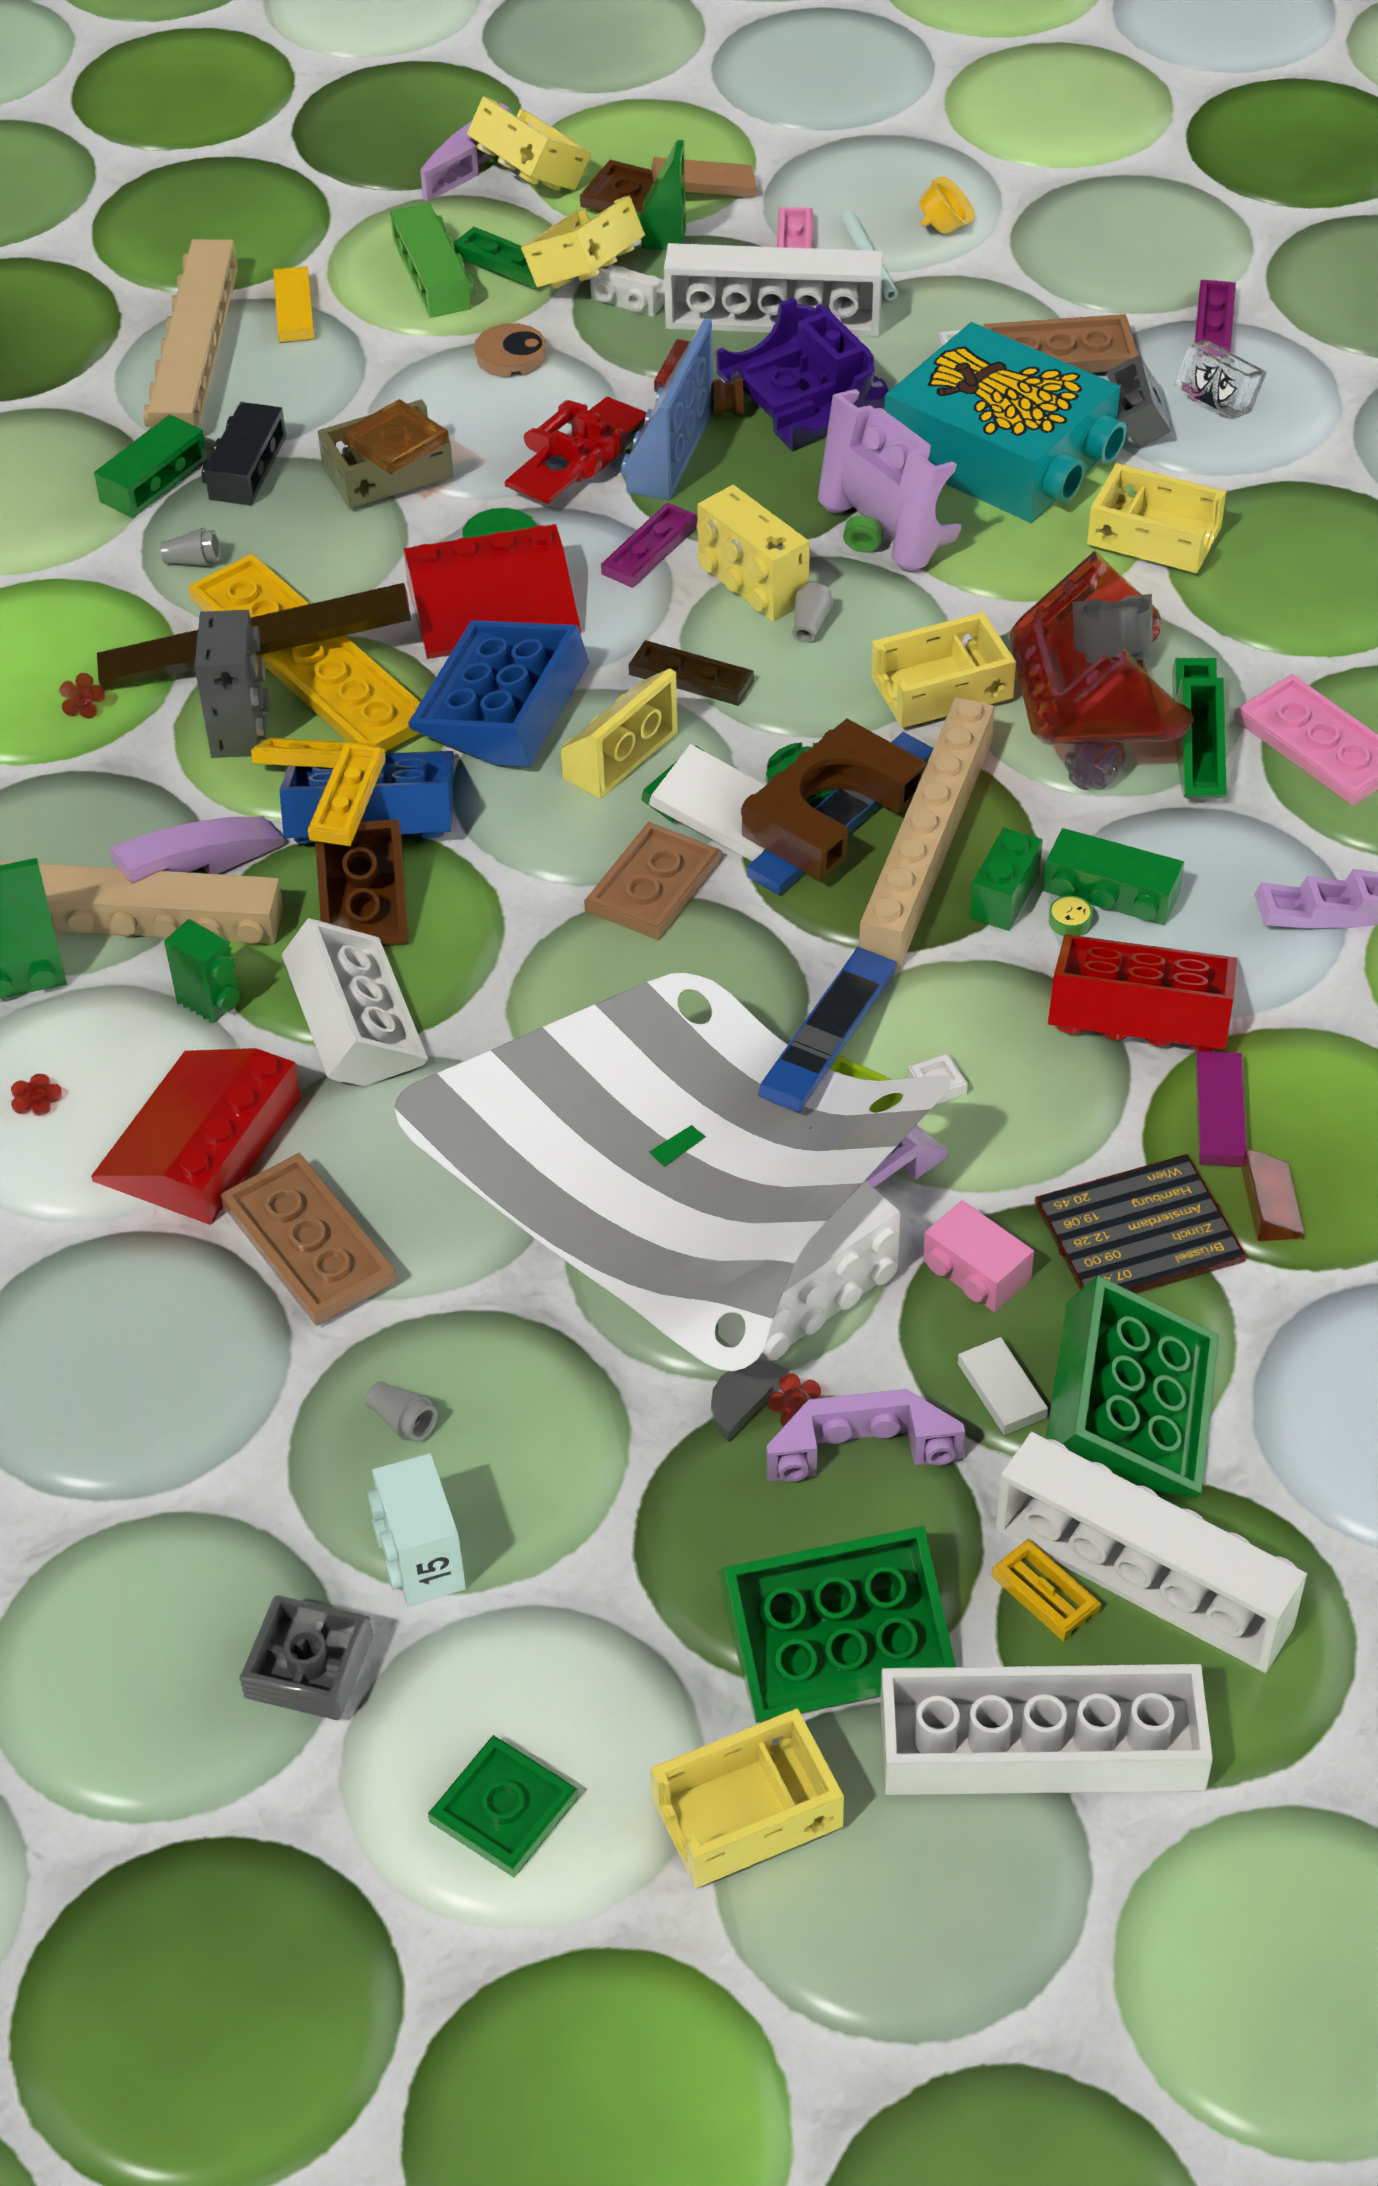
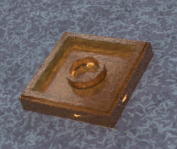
[341,399,449,474]

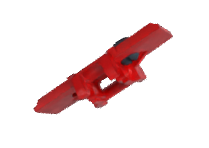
[505,396,647,505]

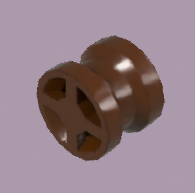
[713,378,744,416]

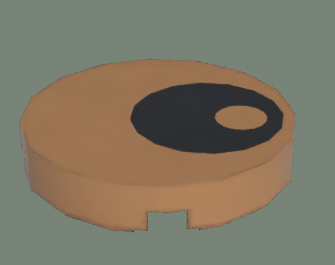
[475,323,546,377]

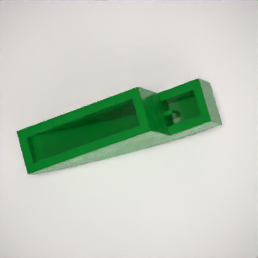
[1172,658,1227,798]

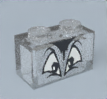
[1174,340,1267,419]

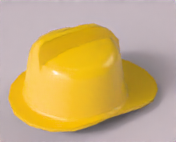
[919,176,975,234]

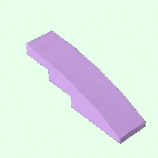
[420,103,510,202]
[109,817,284,883]
[1254,869,1378,928]

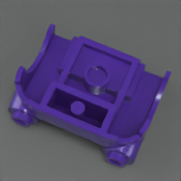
[717,298,889,452]

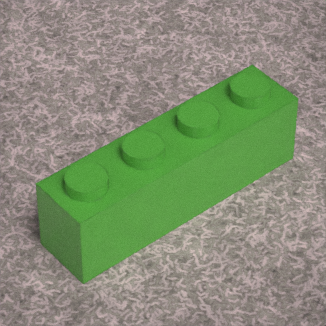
[390,203,474,318]

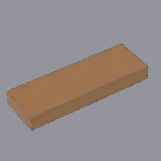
[651,157,757,197]

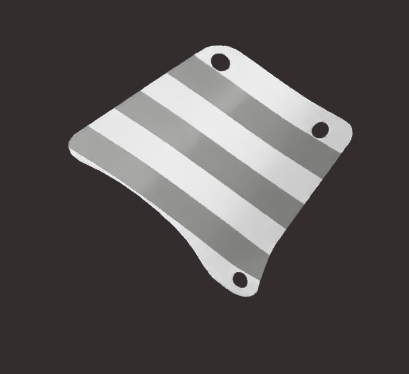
[395,973,951,1371]

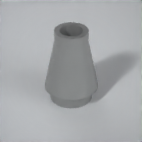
[160,528,220,566]
[792,582,833,643]
[366,1381,438,1441]

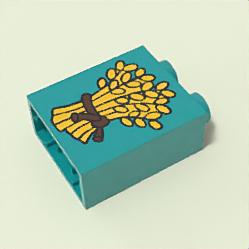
[884,322,1127,523]

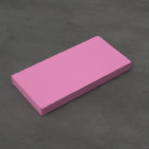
[1234,674,1378,806]

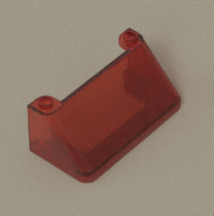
[1009,550,1194,745]

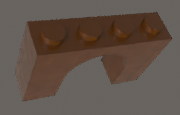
[741,718,926,881]

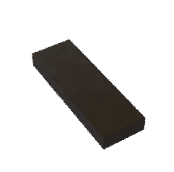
[628,640,754,706]

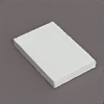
[649,744,766,861]

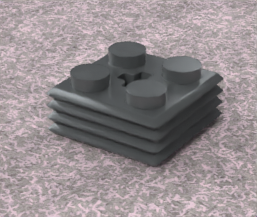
[239,1595,373,1720]

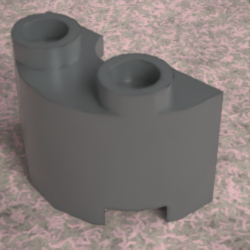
[1072,594,1153,664]

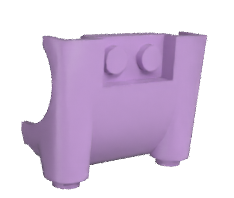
[818,389,962,571]

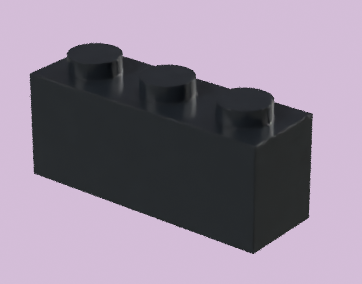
[202,402,287,506]

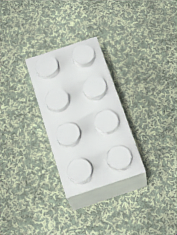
[718,1181,900,1362]

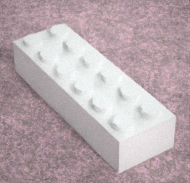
[664,243,883,337]
[996,1431,1307,1673]
[880,1664,1213,1795]

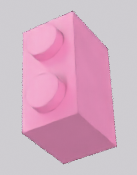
[923,1200,1034,1312]

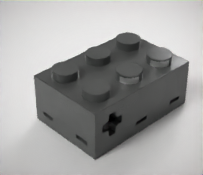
[195,610,270,758]

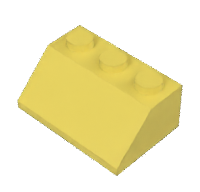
[561,668,678,799]

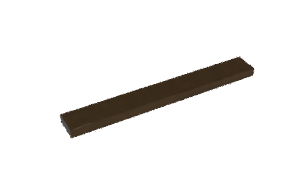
[97,583,411,691]

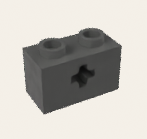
[1107,355,1171,448]

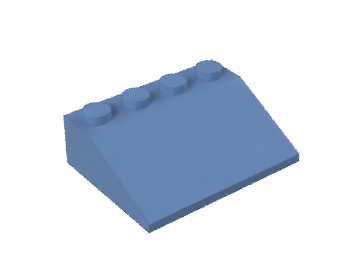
[621,318,713,500]

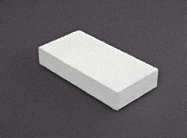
[958,1337,1048,1435]

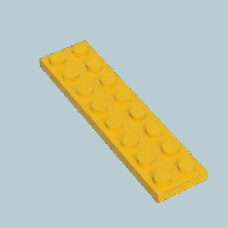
[188,553,421,752]

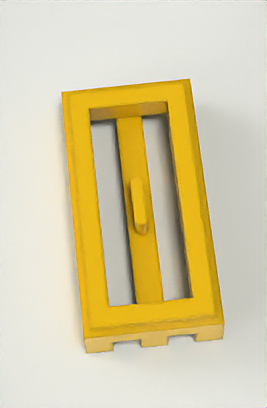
[991,1539,1101,1642]

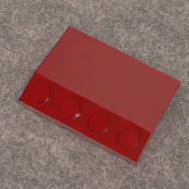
[404,524,581,659]
[1047,934,1237,1052]
[91,1048,301,1225]

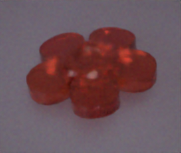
[59,673,105,719]
[11,1074,62,1116]
[767,1373,821,1427]

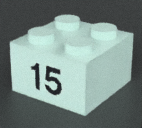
[367,1453,466,1607]

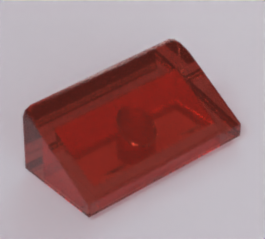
[1241,1149,1305,1241]

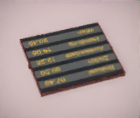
[1034,1154,1246,1294]

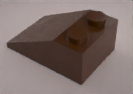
[315,819,409,946]

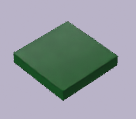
[428,1735,579,1878]

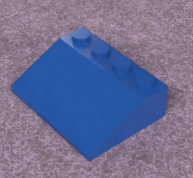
[408,620,590,767]
[279,751,454,843]

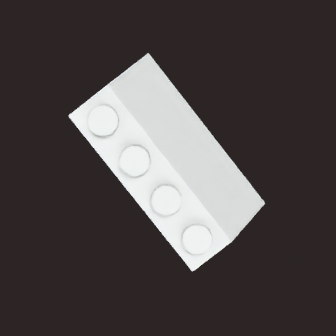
[281,918,428,1087]

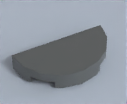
[711,1361,790,1442]

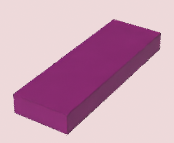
[1193,280,1236,357]
[601,502,698,588]
[1195,1051,1247,1167]

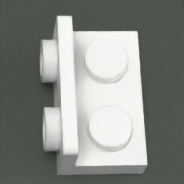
[590,265,665,317]

